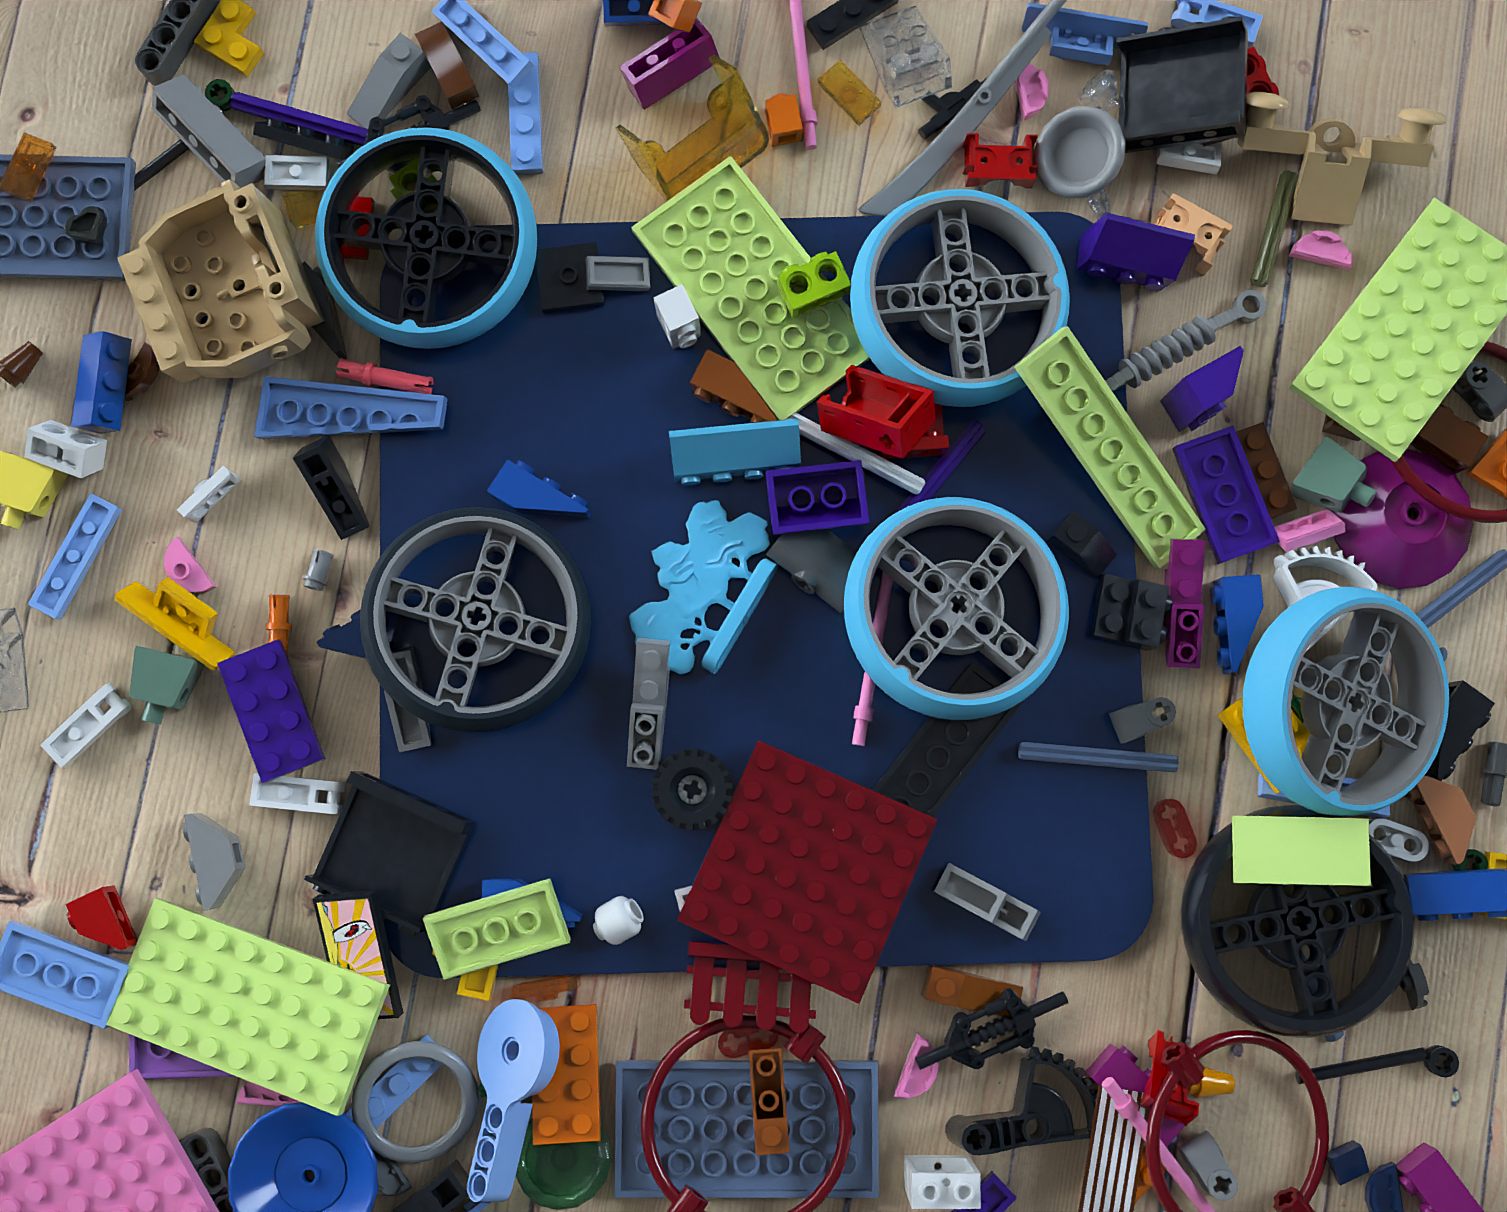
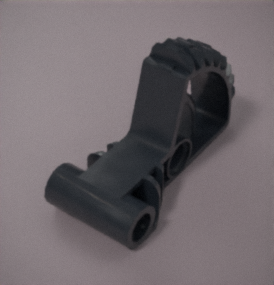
[945,1046,1098,1156]

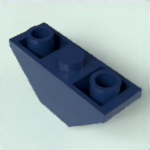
[317,596,410,659]

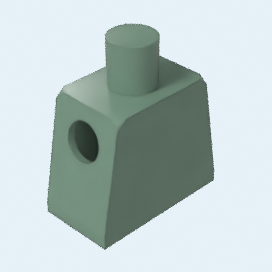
[1292,436,1377,512]
[129,646,205,724]

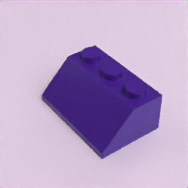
[1076,213,1195,291]
[1160,346,1244,432]
[765,460,869,535]

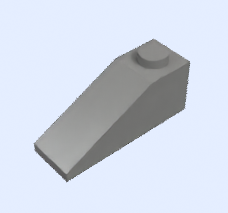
[347,32,431,129]

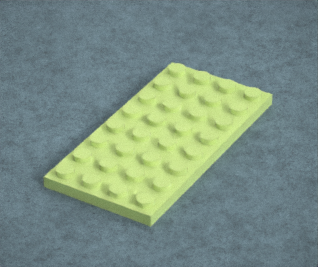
[631,156,870,421]
[1288,198,1507,462]
[106,898,390,1116]

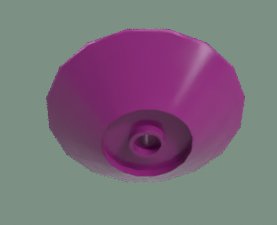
[1331,449,1474,589]

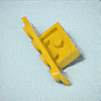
[114,577,235,671]

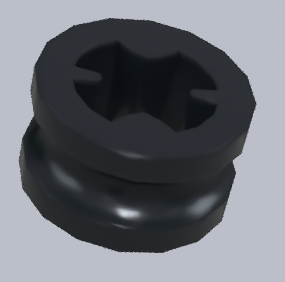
[1424,1045,1459,1078]

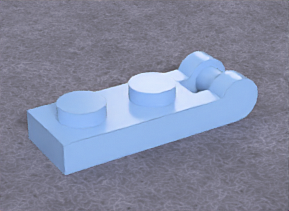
[1171,0,1263,48]

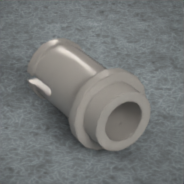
[302,549,334,591]

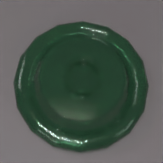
[515,1118,612,1211]

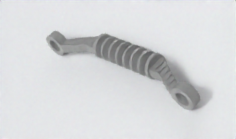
[1105,289,1266,392]

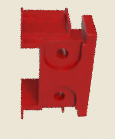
[963,133,1038,189]
[1140,1030,1199,1127]

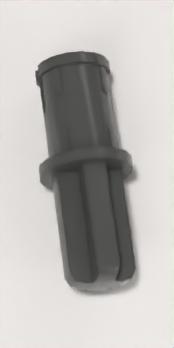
[1481,741,1507,807]

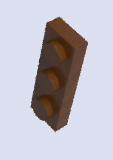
[1236,422,1298,519]

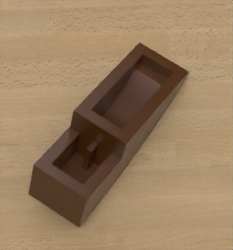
[415,21,479,109]

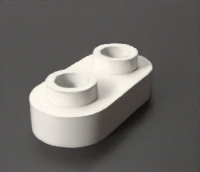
[1369,818,1429,862]

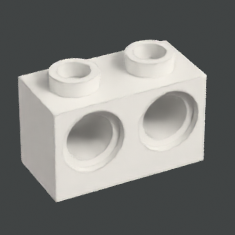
[653,284,701,349]
[24,420,107,478]

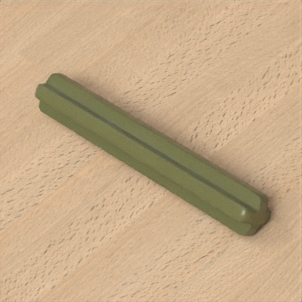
[1251,170,1298,287]

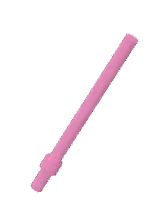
[789,0,818,150]
[852,571,894,746]
[1102,1077,1216,1212]

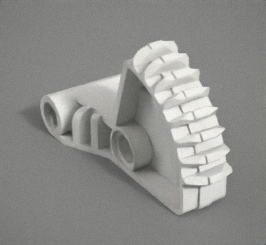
[1272,546,1377,651]

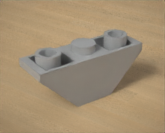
[182,813,245,911]

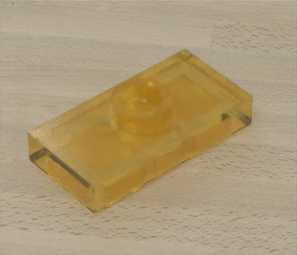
[818,59,882,126]

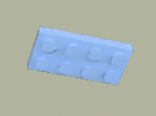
[0,921,130,1029]

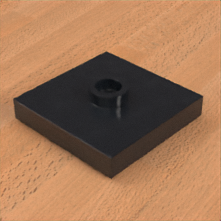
[536,242,604,313]

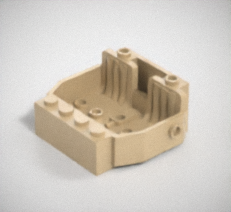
[117,179,325,384]

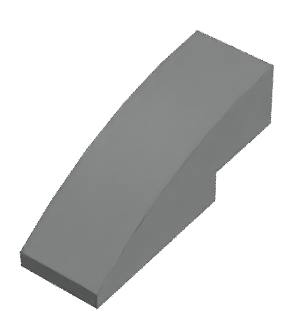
[384,646,432,752]
[934,863,1041,941]

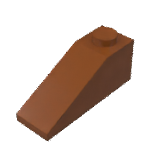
[921,964,1023,1016]

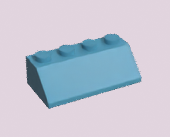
[669,419,801,485]

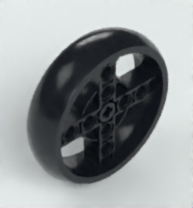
[1181,805,1415,1038]

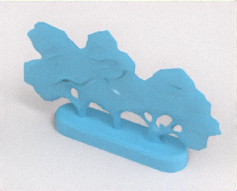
[629,500,778,674]

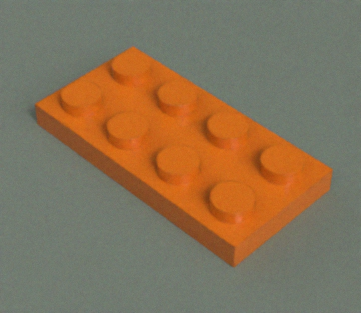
[532,1004,601,1145]

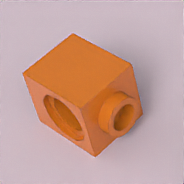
[648,0,702,33]
[765,93,803,147]

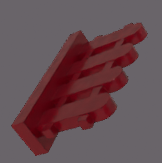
[684,942,816,1033]

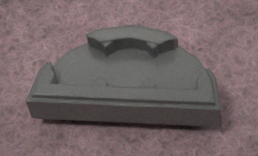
[1399,959,1429,1010]
[373,1151,413,1196]

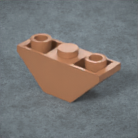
[1405,775,1477,864]

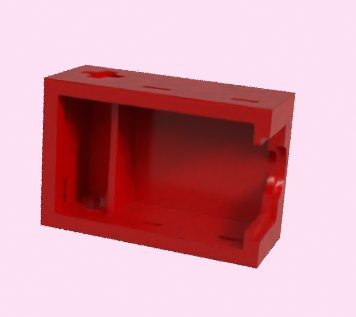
[817,365,936,459]

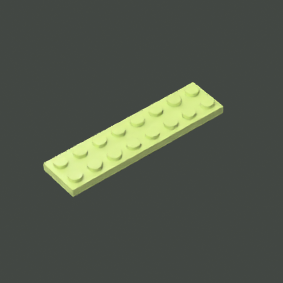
[1014,326,1206,569]

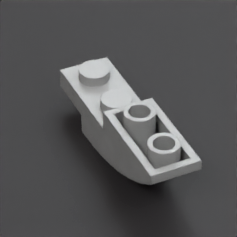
[627,638,671,770]

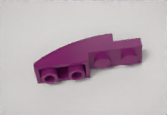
[1164,538,1205,668]

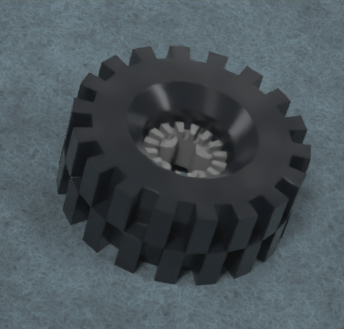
[651,749,733,831]

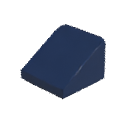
[1327,1140,1370,1186]

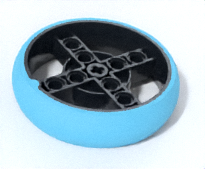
[315,128,537,349]

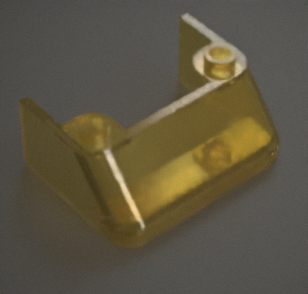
[616,54,769,202]

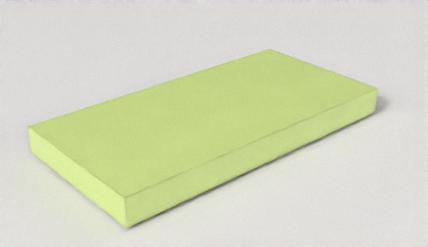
[1232,816,1371,886]
[423,878,571,980]

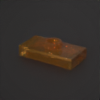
[0,132,57,202]
[511,974,581,1001]

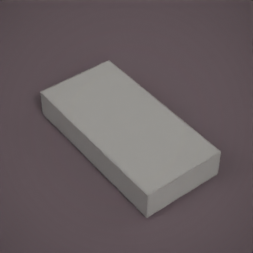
[586,256,650,291]

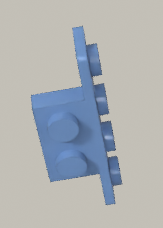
[1022,3,1148,66]

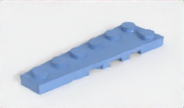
[254,376,448,440]

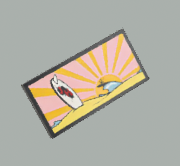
[313,890,404,1019]

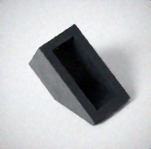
[1047,510,1117,580]

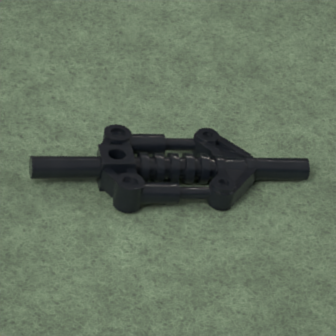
[337,95,481,174]
[915,988,1069,1070]

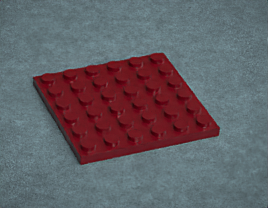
[677,740,938,1004]

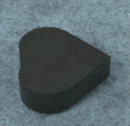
[64,206,107,246]

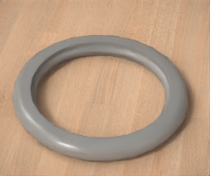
[351,1041,479,1163]

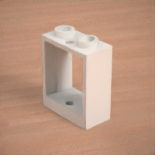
[904,1155,981,1209]

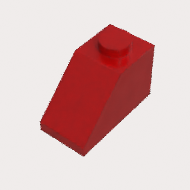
[65,885,138,950]

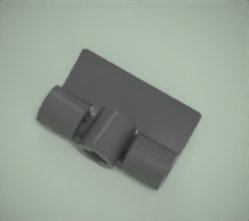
[766,529,857,614]

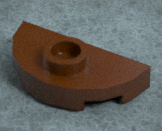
[124,342,159,401]

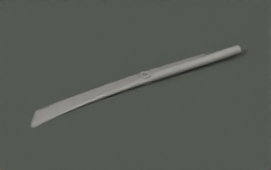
[858,0,1067,216]

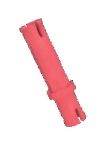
[336,358,434,394]

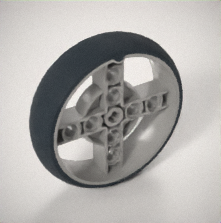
[360,507,591,732]

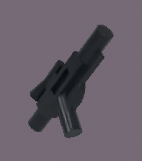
[918,76,989,140]

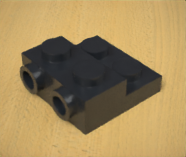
[1089,573,1172,651]

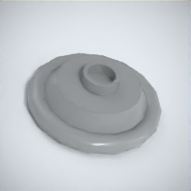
[1034,106,1125,198]

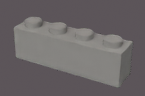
[151,74,266,188]

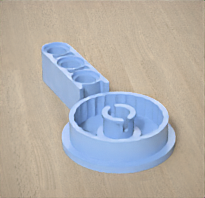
[467,999,560,1202]

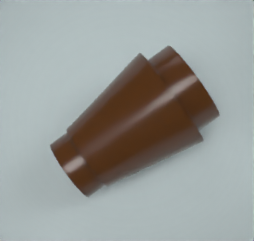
[0,341,43,388]

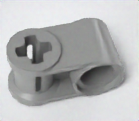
[1178,1130,1238,1201]

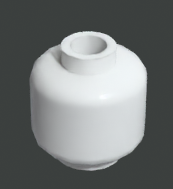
[593,896,644,945]

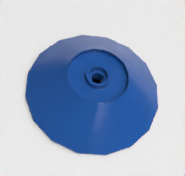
[228,1103,378,1212]

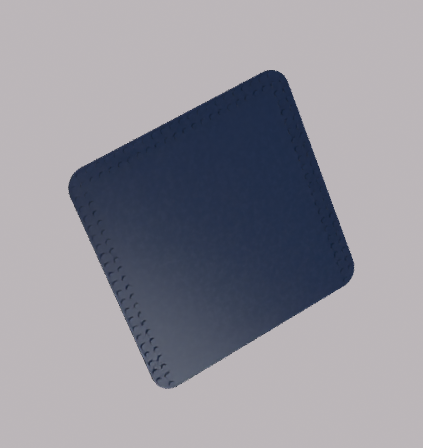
[380,212,1153,978]

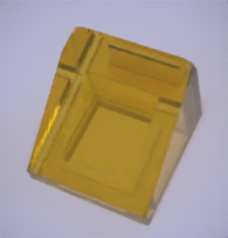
[282,190,320,228]

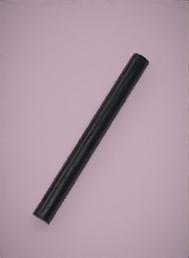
[134,139,190,191]
[1295,1047,1427,1085]

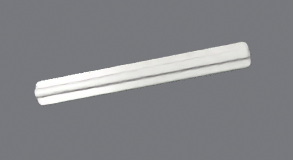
[786,413,925,495]

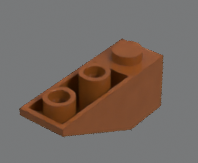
[690,349,777,423]
[749,1048,790,1155]

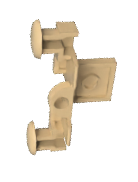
[1237,92,1446,225]

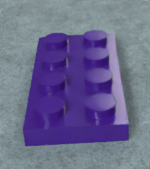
[1172,426,1280,564]
[217,639,326,783]

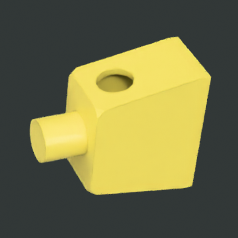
[0,451,68,530]

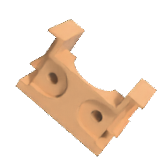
[1154,193,1233,275]

